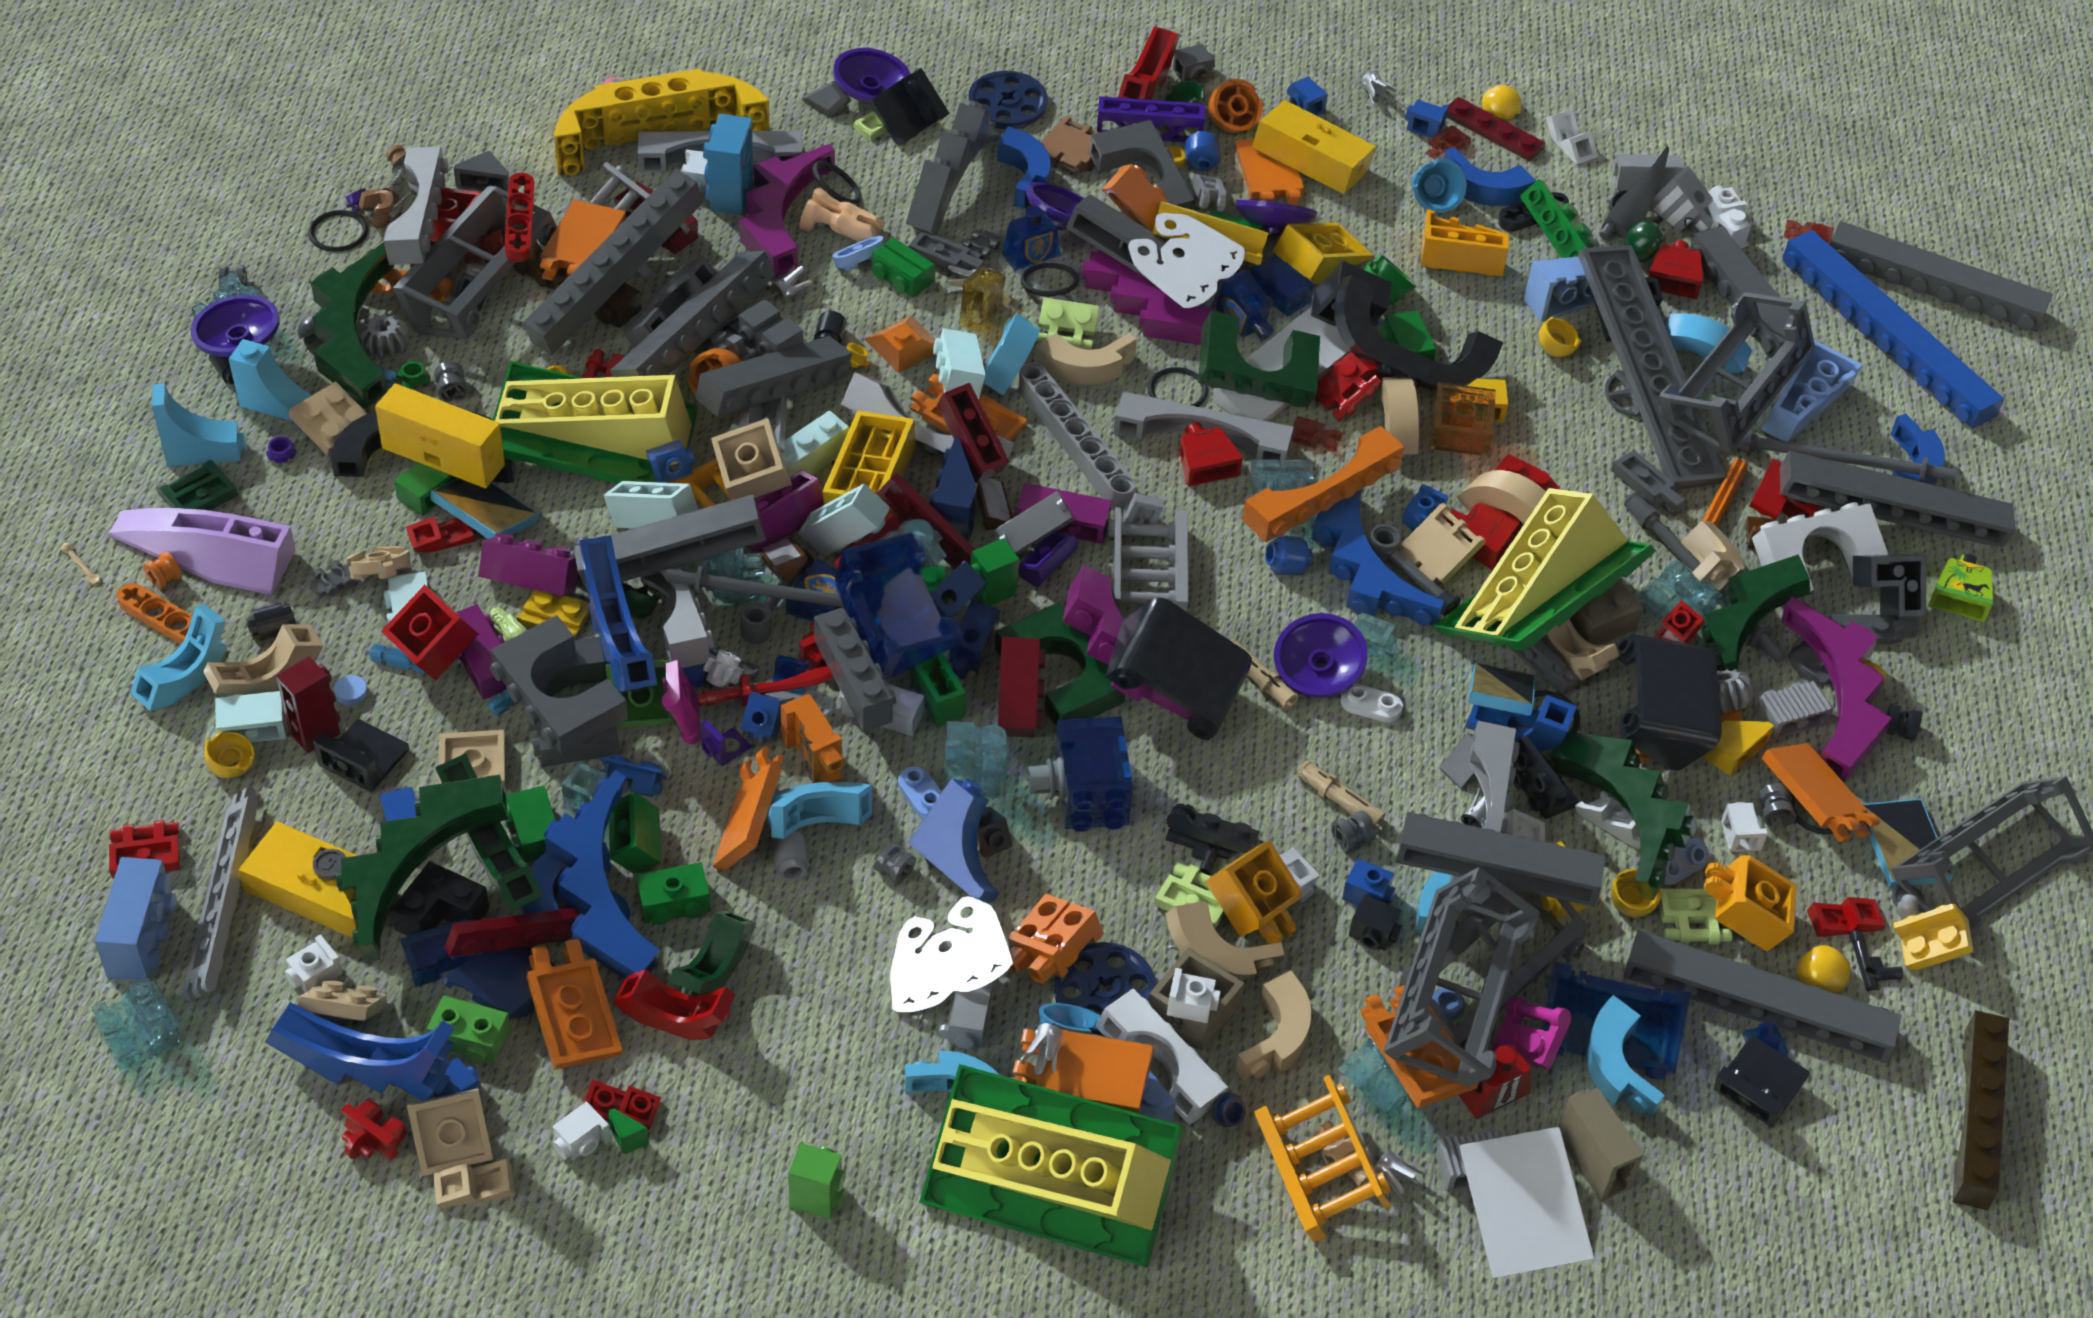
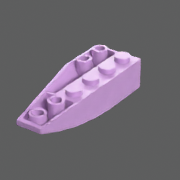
[109,508,296,595]

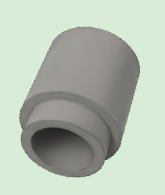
[773,831,809,881]

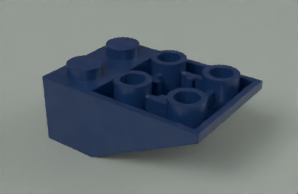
[929,437,976,542]

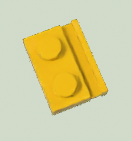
[516,590,590,640]

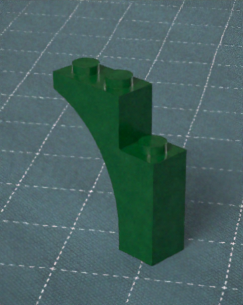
[1700,554,1811,671]

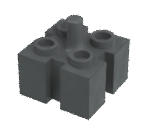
[738,299,803,361]

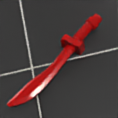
[695,666,834,707]

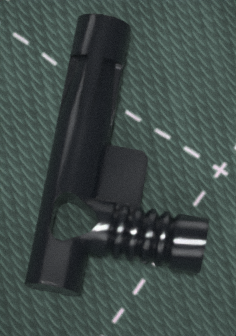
[1165,828,1231,876]
[1849,930,1903,991]

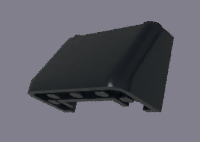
[1105,597,1252,741]
[1616,634,1722,771]

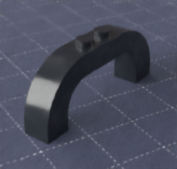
[1335,275,1503,390]
[330,411,516,483]

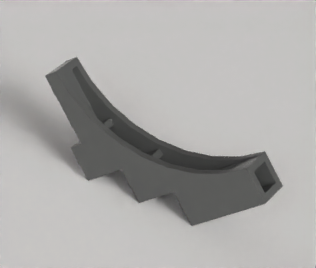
[906,101,1002,234]

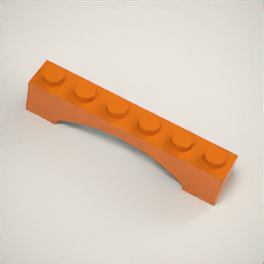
[1242,426,1405,543]

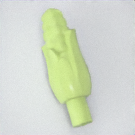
[490,607,527,642]

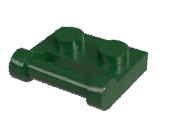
[156,459,238,511]

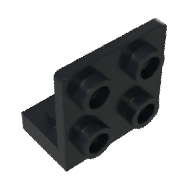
[870,68,950,146]
[313,719,410,792]
[1512,736,1579,820]
[1713,1035,1810,1128]

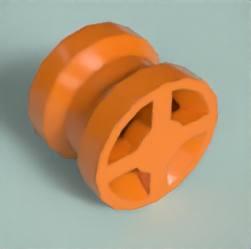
[143,551,182,590]

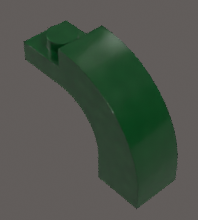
[669,910,756,997]

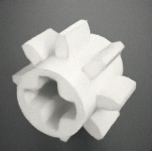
[703,650,744,688]

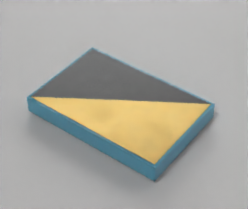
[430,478,539,539]
[1468,663,1536,716]
[1863,799,1953,888]

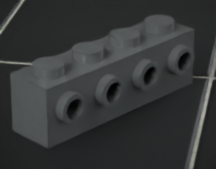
[814,608,896,732]

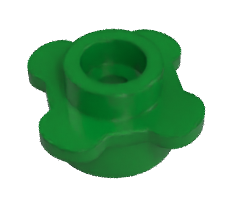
[397,361,431,389]

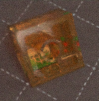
[1430,382,1496,456]

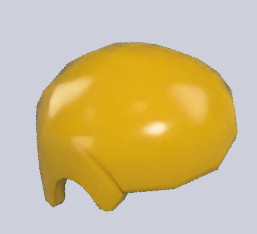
[1482,84,1522,121]
[1538,317,1581,358]
[204,731,255,779]
[1610,868,1662,918]
[1795,945,1852,994]

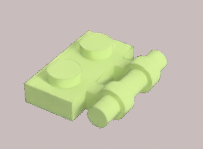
[1035,297,1099,350]
[1154,862,1225,929]
[1658,888,1732,945]

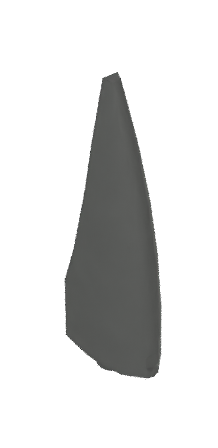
[1599,146,1669,240]

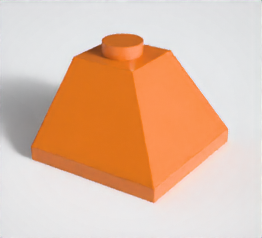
[865,316,935,373]

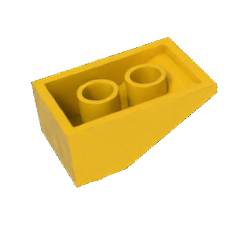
[1273,222,1374,285]

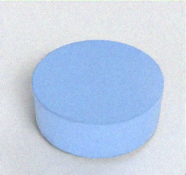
[334,675,368,706]

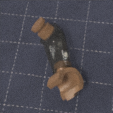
[359,145,413,229]

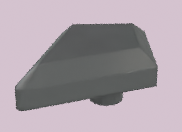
[802,80,852,118]

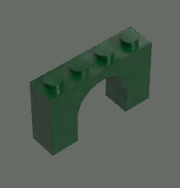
[1198,311,1320,408]
[994,602,1125,733]

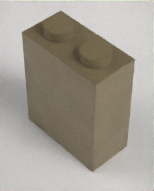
[1559,1087,1643,1201]

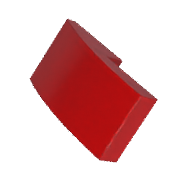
[1749,459,1788,520]
[1653,600,1705,644]
[583,1079,661,1130]

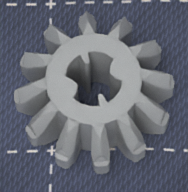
[359,312,409,360]
[1717,669,1753,713]

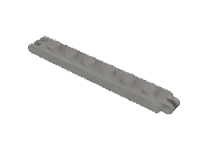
[183,787,258,1002]

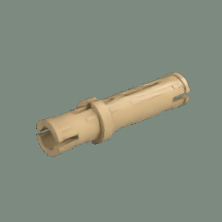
[1230,639,1298,710]
[1297,760,1386,829]

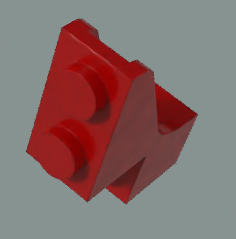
[1117,26,1180,100]

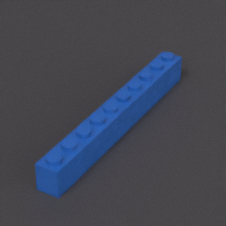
[1782,230,2004,429]

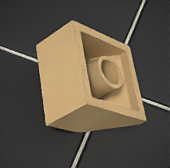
[711,418,792,500]

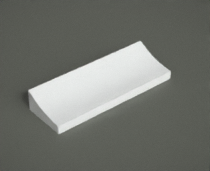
[1213,307,1351,421]

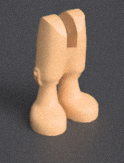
[799,188,885,242]

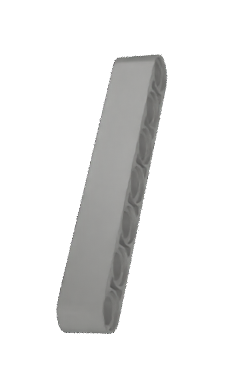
[1018,362,1135,512]

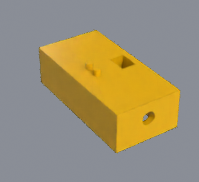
[1252,100,1376,194]
[375,383,505,488]
[822,410,916,516]
[238,821,358,938]

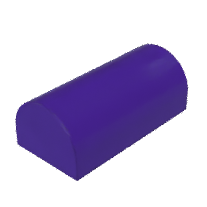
[1018,532,1078,587]

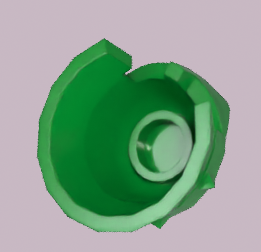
[1363,252,1417,305]

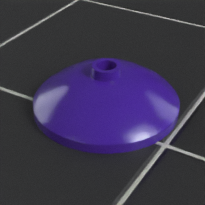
[833,48,910,104]
[1026,182,1085,230]
[1235,200,1318,235]
[190,295,280,357]
[1274,613,1368,698]

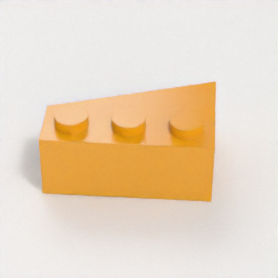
[1421,209,1509,277]

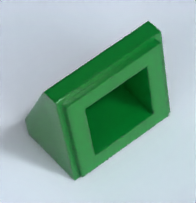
[608,1108,649,1154]

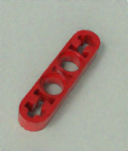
[505,173,535,262]

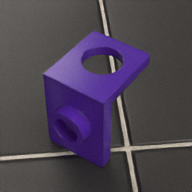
[700,720,752,766]

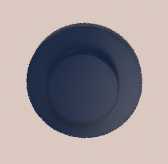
[1212,1092,1246,1127]

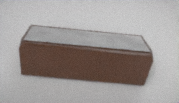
[974,478,1013,531]
[759,537,809,581]

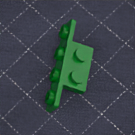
[1520,179,1595,258]

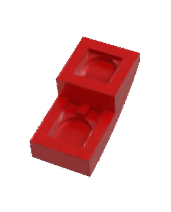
[406,516,476,553]
[1807,897,1886,937]

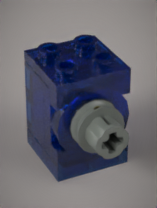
[1028,716,1133,832]

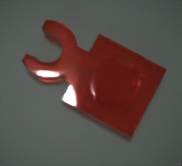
[1783,220,1833,244]
[1292,415,1343,451]

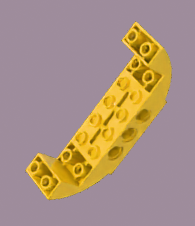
[554,68,770,176]

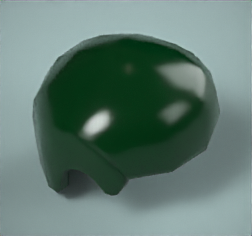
[1165,81,1205,104]
[1624,220,1666,262]
[621,582,660,619]

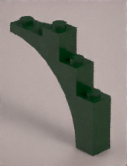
[310,242,394,408]
[1550,732,1697,900]
[435,753,543,915]
[336,774,508,962]

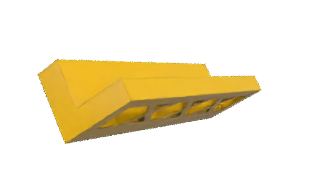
[1153,201,1268,265]

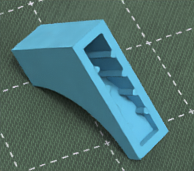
[229,339,312,422]
[152,383,247,467]

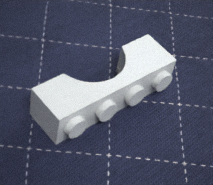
[1096,988,1228,1125]

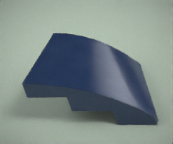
[442,946,556,1020]

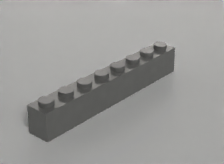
[523,169,704,356]
[1829,221,2053,332]
[610,251,775,377]
[1780,451,2016,547]
[1623,930,1902,1063]

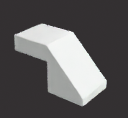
[1546,109,1599,165]

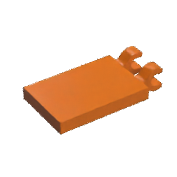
[1234,139,1304,206]
[540,199,627,281]
[910,374,1027,441]
[1761,743,1880,842]
[713,746,784,871]
[526,939,623,1070]
[1360,985,1479,1108]
[1012,1029,1154,1114]

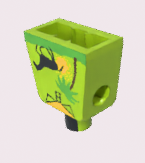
[1928,554,1993,622]

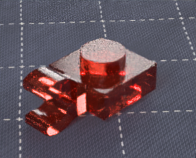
[1426,125,1472,159]
[464,230,506,264]

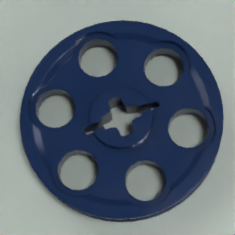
[968,71,1048,129]
[1054,942,1156,1035]

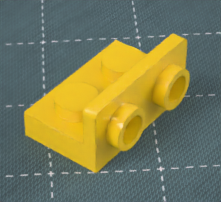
[1893,904,1974,970]

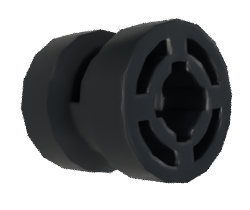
[1886,703,1923,741]

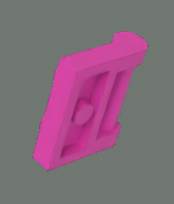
[662,660,701,745]
[1490,997,1571,1070]

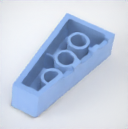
[1524,257,1595,321]
[1761,340,1863,442]

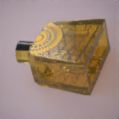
[959,267,1006,333]

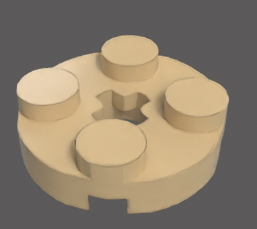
[347,546,411,579]

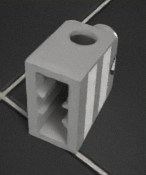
[1650,165,1714,232]

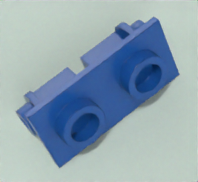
[597,754,667,797]

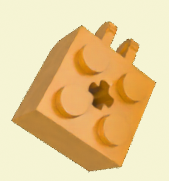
[1205,840,1302,944]
[1704,855,1797,952]

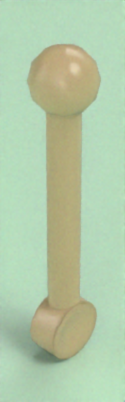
[61,543,101,585]

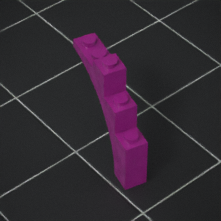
[739,144,835,278]
[1081,249,1216,345]
[1062,564,1192,720]
[1781,597,1891,782]

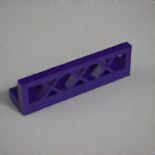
[1097,96,1205,143]

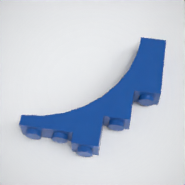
[1311,488,1444,625]
[579,535,657,692]
[544,770,660,979]
[266,1002,455,1101]

